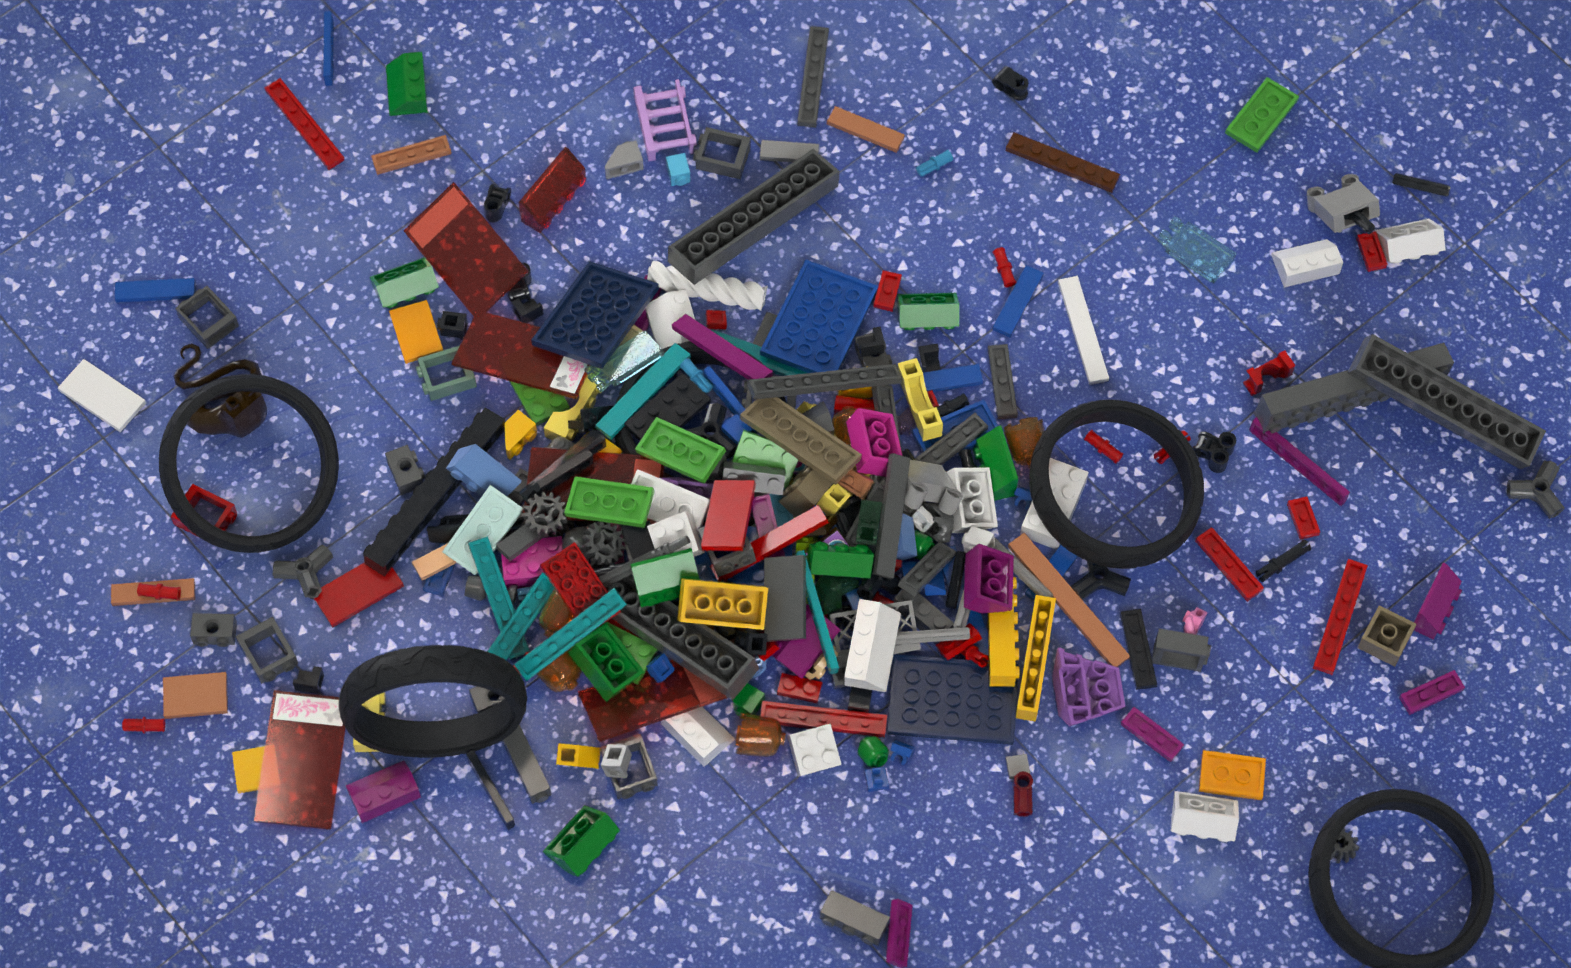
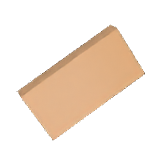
[412,543,457,581]

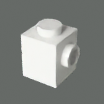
[962,526,995,553]

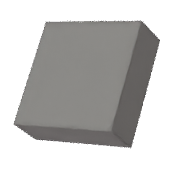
[1005,754,1031,779]

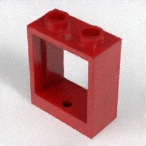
[171,484,237,537]

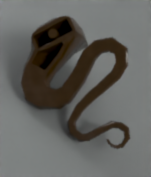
[173,343,267,438]

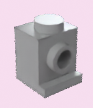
[601,743,632,778]

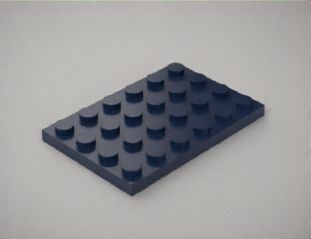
[531,261,659,369]
[888,654,1019,745]

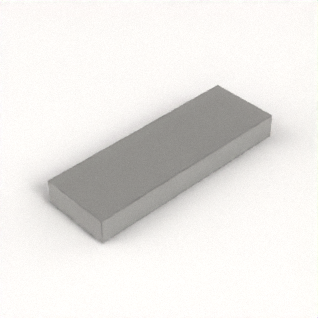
[760,140,819,162]

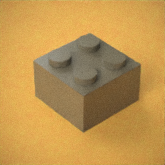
[779,466,832,518]
[1358,605,1417,667]

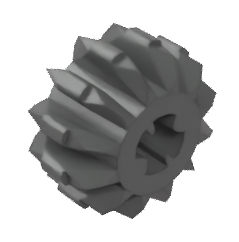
[1331,827,1359,864]

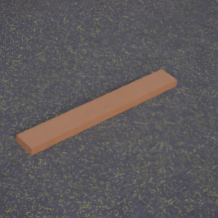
[1008,533,1130,667]

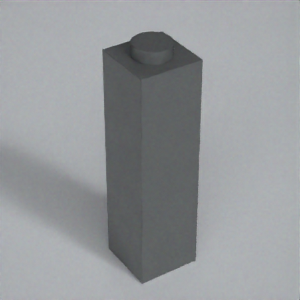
[502,724,551,804]

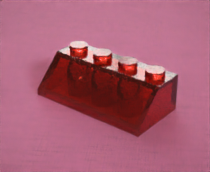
[519,147,586,233]

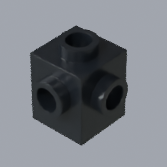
[734,628,768,658]

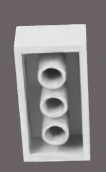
[1020,458,1088,550]

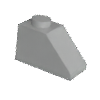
[605,141,644,180]

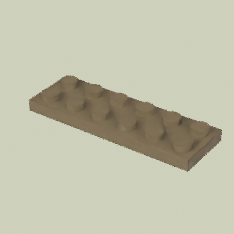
[740,397,862,485]

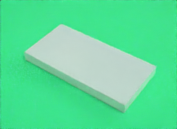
[442,485,524,576]

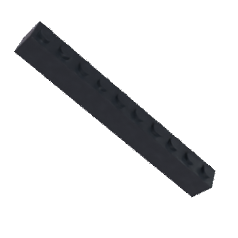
[363,407,505,577]

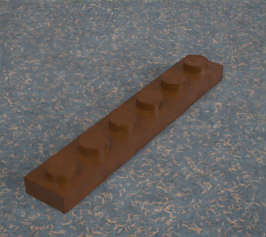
[1006,132,1120,193]

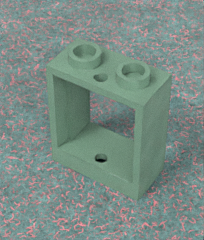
[416,345,477,401]

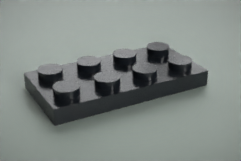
[624,373,711,441]

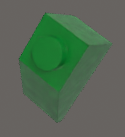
[731,683,765,721]

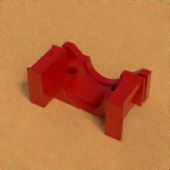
[1243,350,1296,396]

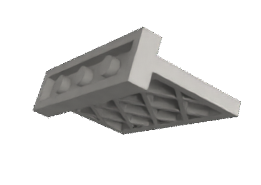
[829,600,921,664]

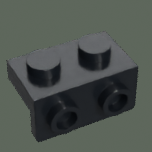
[568,405,613,433]

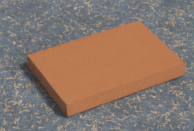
[163,672,228,719]

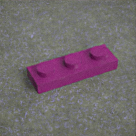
[1399,670,1465,715]
[1120,707,1184,762]
[886,899,913,968]

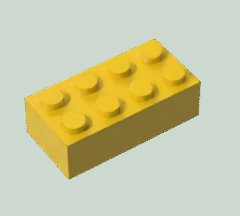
[677,578,768,630]

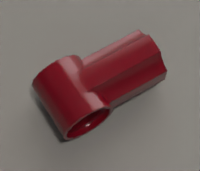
[1012,771,1033,817]

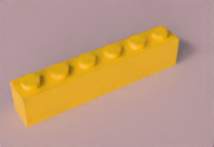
[987,577,1020,687]
[1015,595,1056,722]

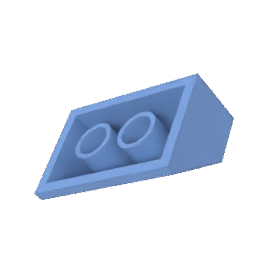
[446,444,522,496]

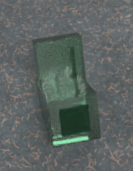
[855,499,882,545]
[815,575,859,615]

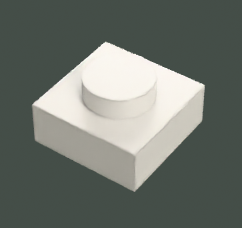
[911,506,935,533]

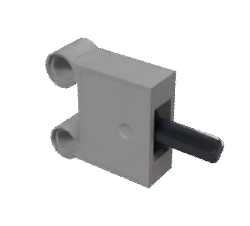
[1307,174,1380,234]
[902,449,963,515]

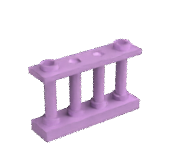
[634,79,697,162]

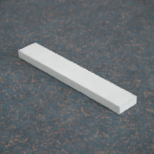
[1058,276,1109,385]

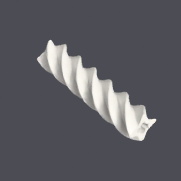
[647,261,768,311]

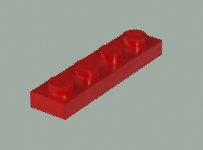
[1195,527,1264,602]

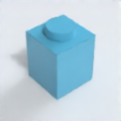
[666,153,690,186]

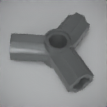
[1507,460,1565,519]
[272,545,333,599]

